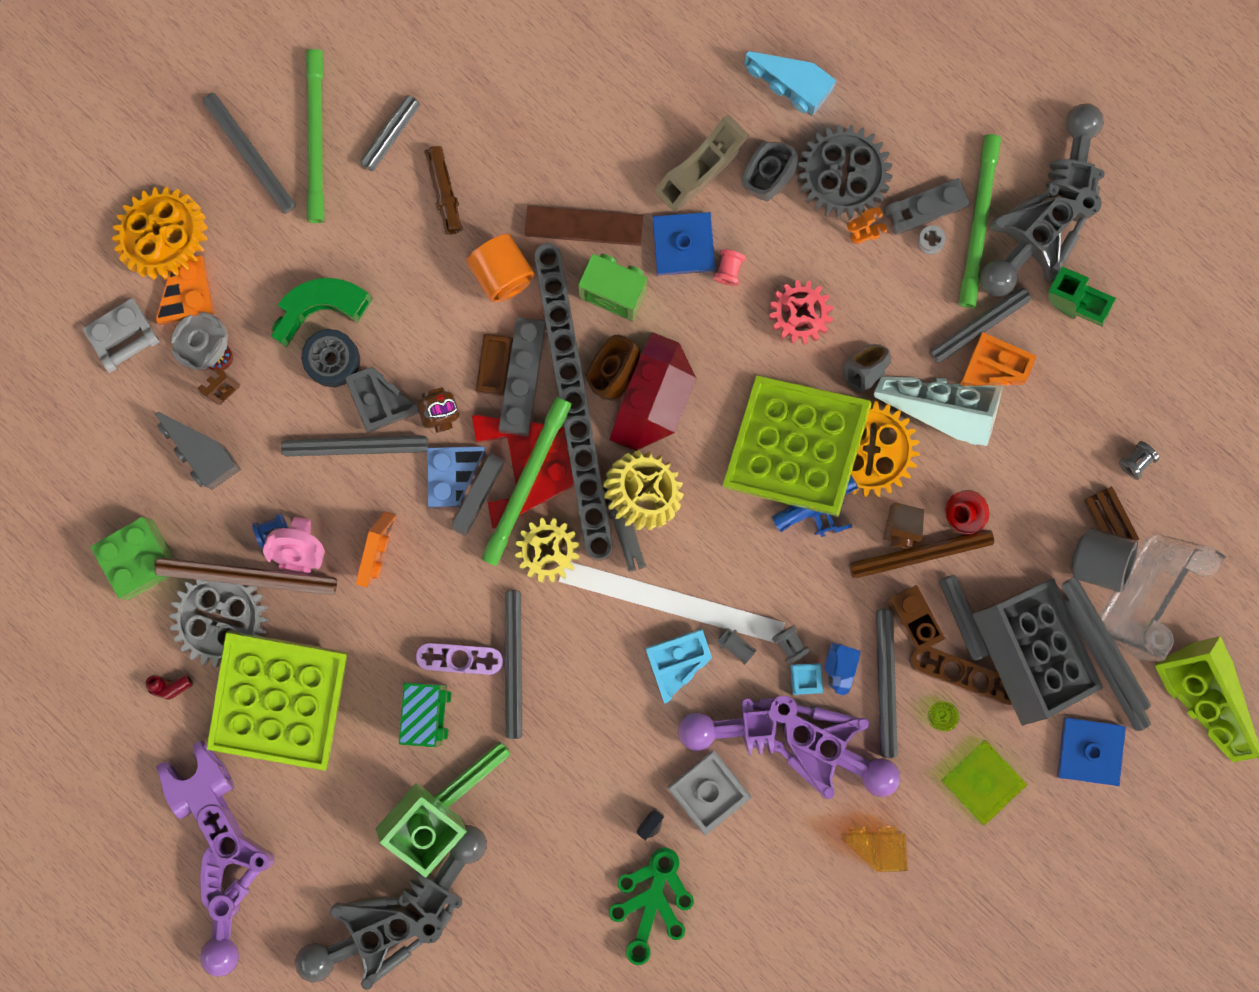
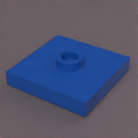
[653,212,715,276]
[1057,718,1126,786]

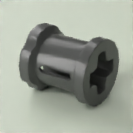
[1119,441,1160,480]
[772,625,810,664]

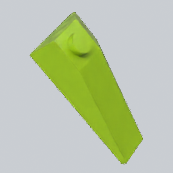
[1155,636,1259,762]

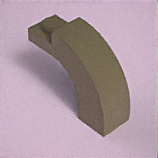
[654,114,749,211]

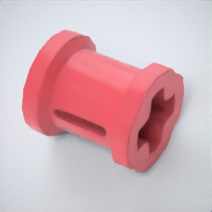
[713,249,746,286]

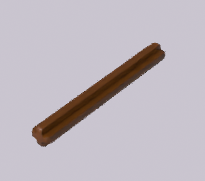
[849,530,994,578]

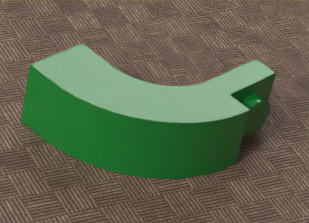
[271,278,373,348]

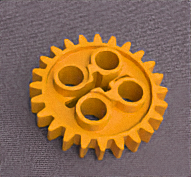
[112,186,208,280]
[851,401,920,497]

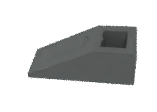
[155,412,241,490]

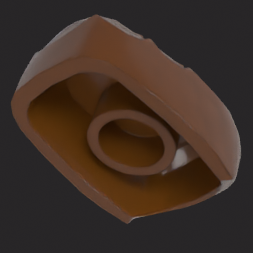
[585,334,641,401]

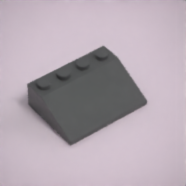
[972,578,1103,726]

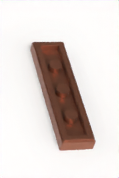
[525,206,643,246]

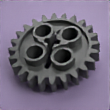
[797,125,893,220]

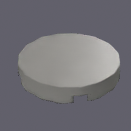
[171,312,228,370]

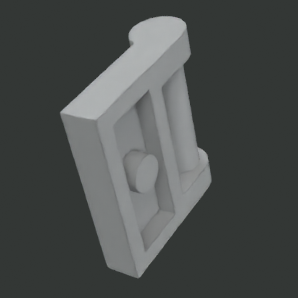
[82,298,161,373]

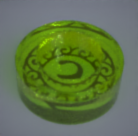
[928,701,959,732]

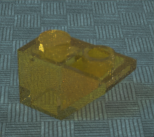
[841,826,908,872]

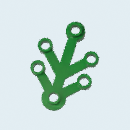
[609,847,694,965]

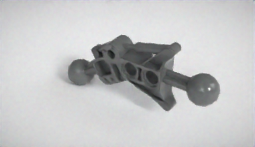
[980,103,1105,297]
[295,825,487,990]

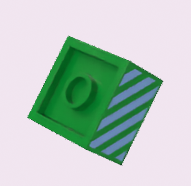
[399,682,452,747]

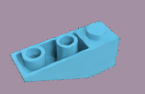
[744,51,837,116]

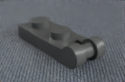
[883,178,970,236]

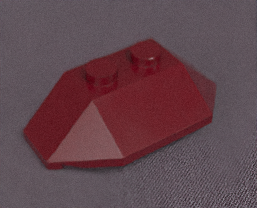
[609,332,696,451]

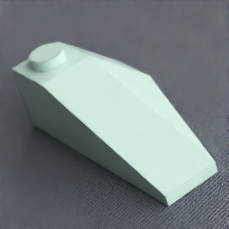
[874,376,1003,446]

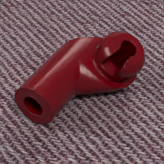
[145,673,193,700]

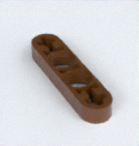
[909,647,1012,705]

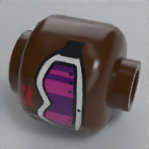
[417,387,459,433]

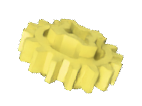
[515,518,580,583]

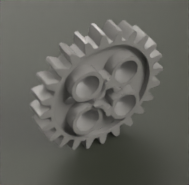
[169,580,269,667]

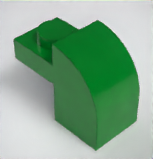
[1048,266,1116,327]

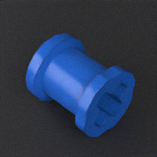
[252,513,288,548]

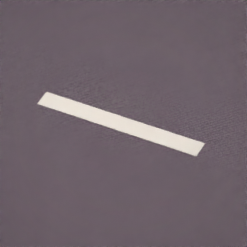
[558,562,785,644]

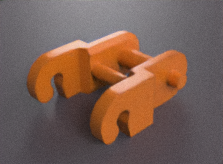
[847,207,887,244]

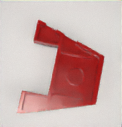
[472,415,575,529]

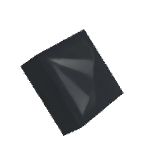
[637,808,664,841]

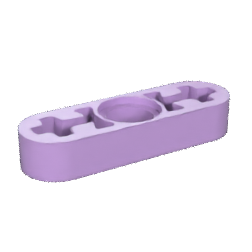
[416,643,504,675]

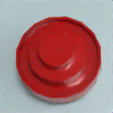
[945,490,990,534]

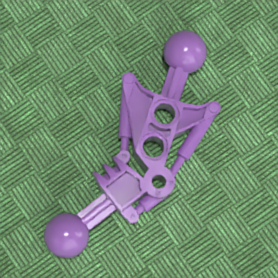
[678,696,901,799]

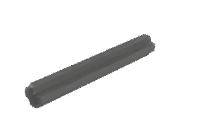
[929,288,1031,363]

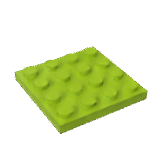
[723,375,871,517]
[207,630,348,771]

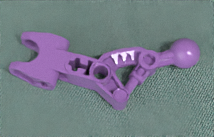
[156,741,275,977]

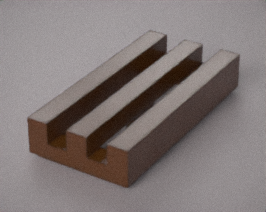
[198,368,240,405]
[1084,486,1139,541]

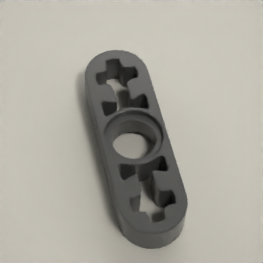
[451,453,505,536]

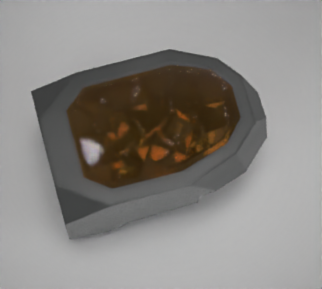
[843,344,891,393]

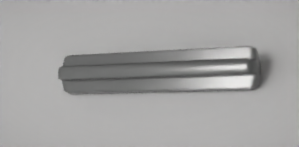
[360,95,420,171]
[939,575,989,661]

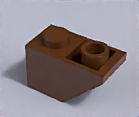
[883,503,924,550]
[885,585,946,653]

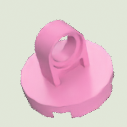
[263,517,325,574]

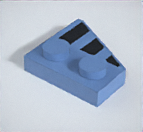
[427,447,485,508]

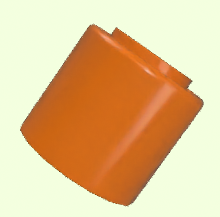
[465,234,535,302]

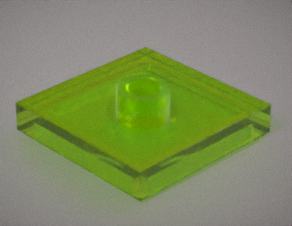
[941,740,1027,826]

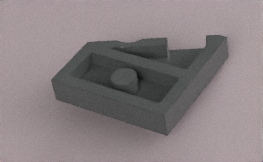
[345,367,419,433]

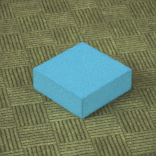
[790,663,823,695]

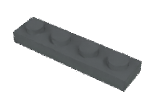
[499,317,546,436]

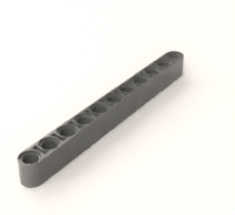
[535,243,613,561]

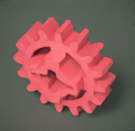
[769,280,833,345]

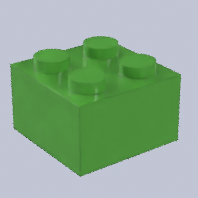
[578,253,648,322]
[90,517,174,600]
[375,783,467,878]

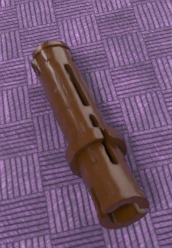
[424,146,463,235]

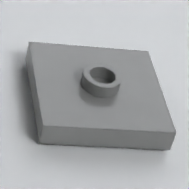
[667,749,752,835]

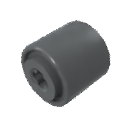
[1072,528,1138,593]

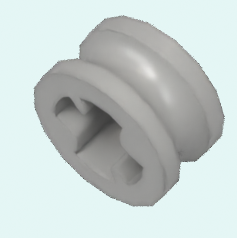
[918,225,946,255]

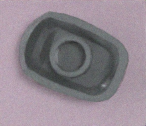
[742,141,798,201]

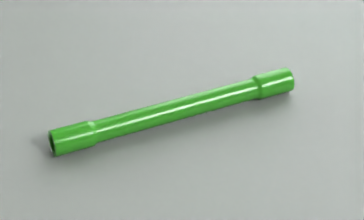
[306,49,325,223]
[958,134,1001,308]
[481,396,572,566]

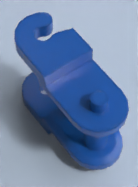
[809,500,852,537]

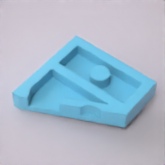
[645,628,712,703]

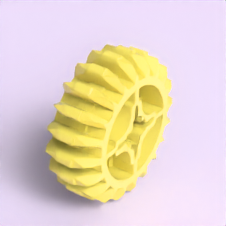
[603,450,684,531]

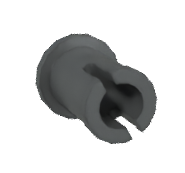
[717,628,756,665]

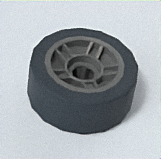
[301,329,360,387]

